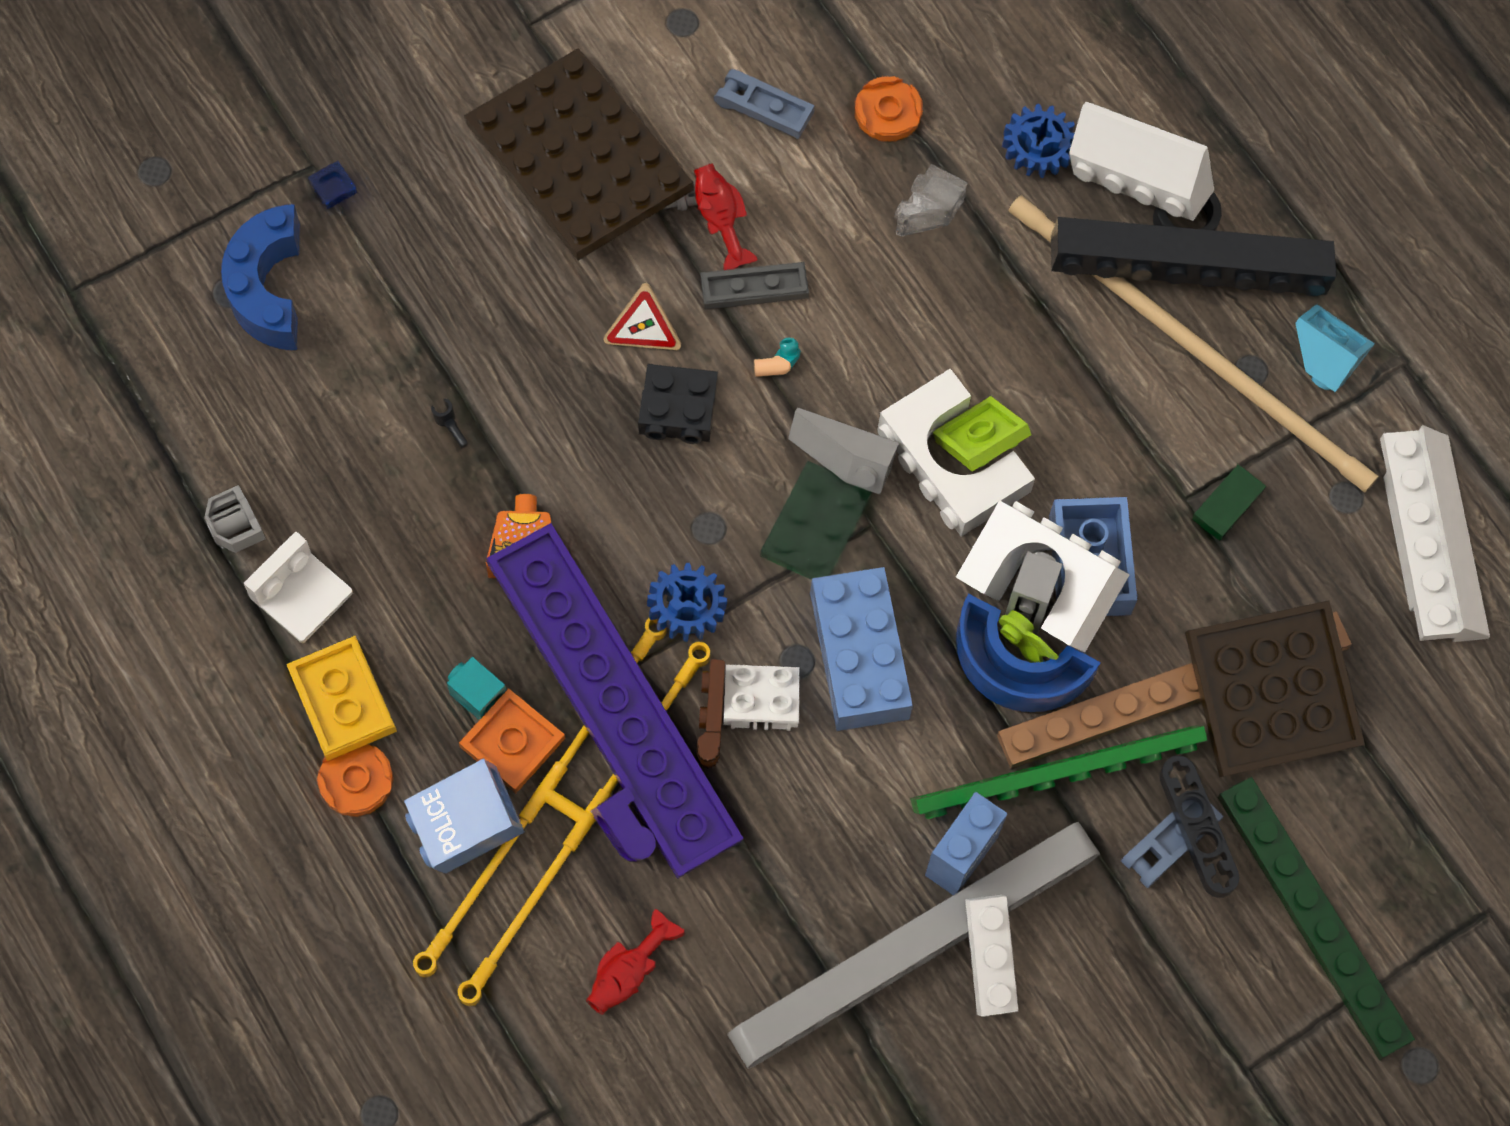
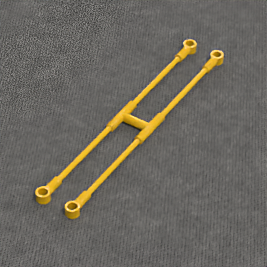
[413,618,710,1006]

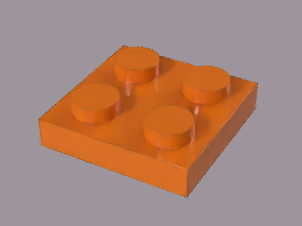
[459,688,566,793]

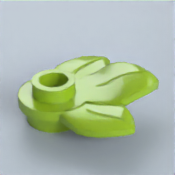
[999,610,1059,663]

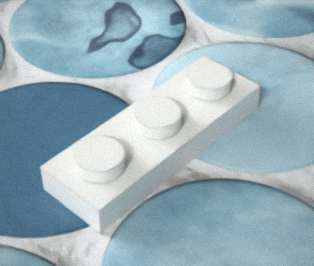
[965,895,1018,1017]

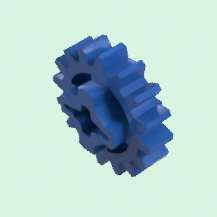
[1002,104,1075,178]
[647,563,727,642]

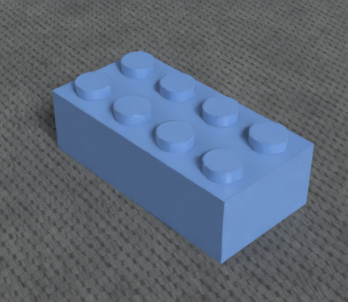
[810,567,913,731]

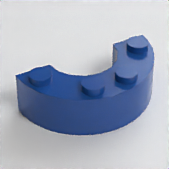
[221,204,300,350]
[956,593,1101,712]

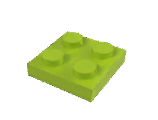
[932,396,1032,472]

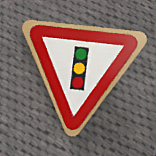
[604,283,681,350]

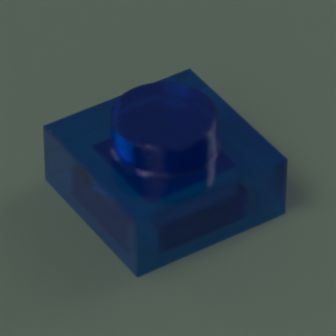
[308,161,357,210]

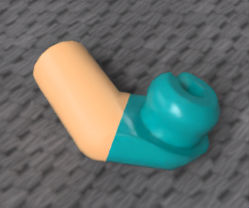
[754,338,801,377]

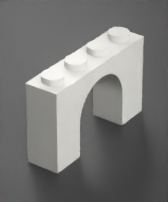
[877,369,1035,537]
[956,501,1130,652]

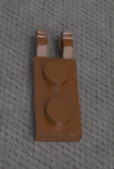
[697,659,725,769]

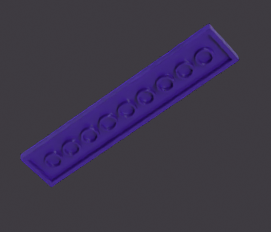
[486,523,744,879]

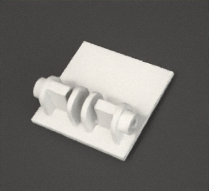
[723,665,799,731]

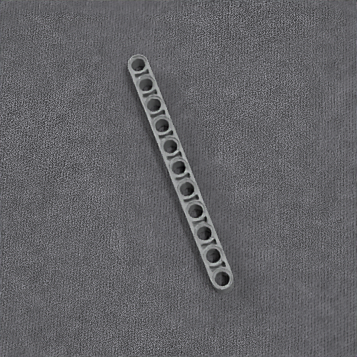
[727,822,1100,1069]

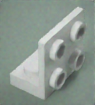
[244,532,353,643]

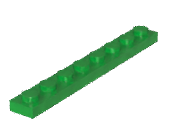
[910,725,1207,819]

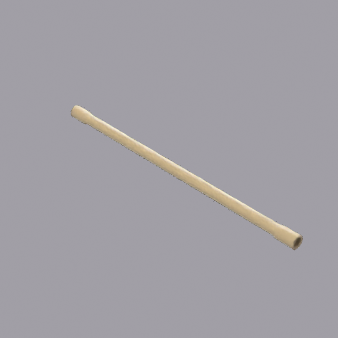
[1009,195,1379,493]

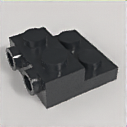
[638,364,718,444]

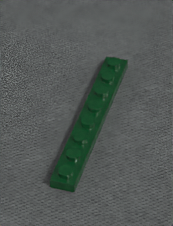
[1217,777,1415,1061]

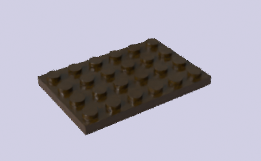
[464,48,694,261]

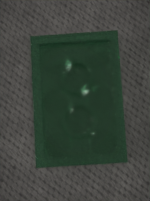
[760,461,872,580]

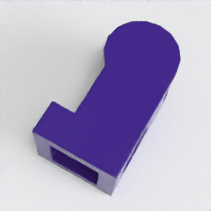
[590,786,656,862]

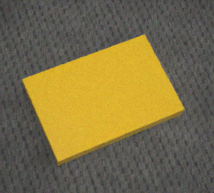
[286,636,397,761]

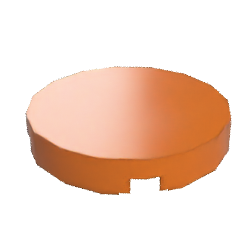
[855,77,923,141]
[317,744,394,817]

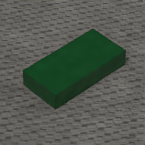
[1192,464,1266,541]

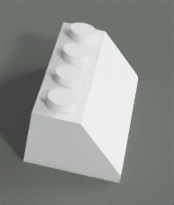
[1069,102,1214,221]

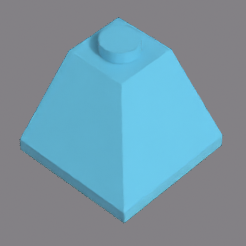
[1295,304,1375,392]

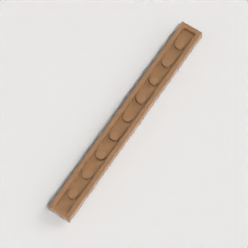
[997,612,1352,769]

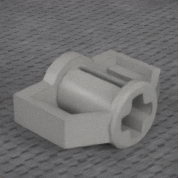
[204,485,266,553]

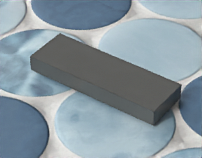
[700,262,809,310]

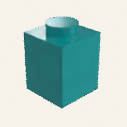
[447,657,506,720]

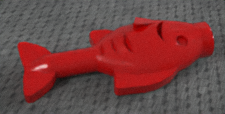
[693,163,757,270]
[586,909,685,1015]

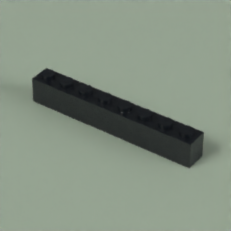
[1051,217,1336,296]

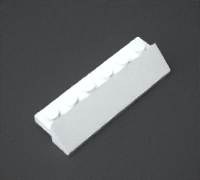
[1380,425,1490,642]

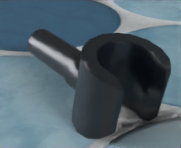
[431,398,468,448]

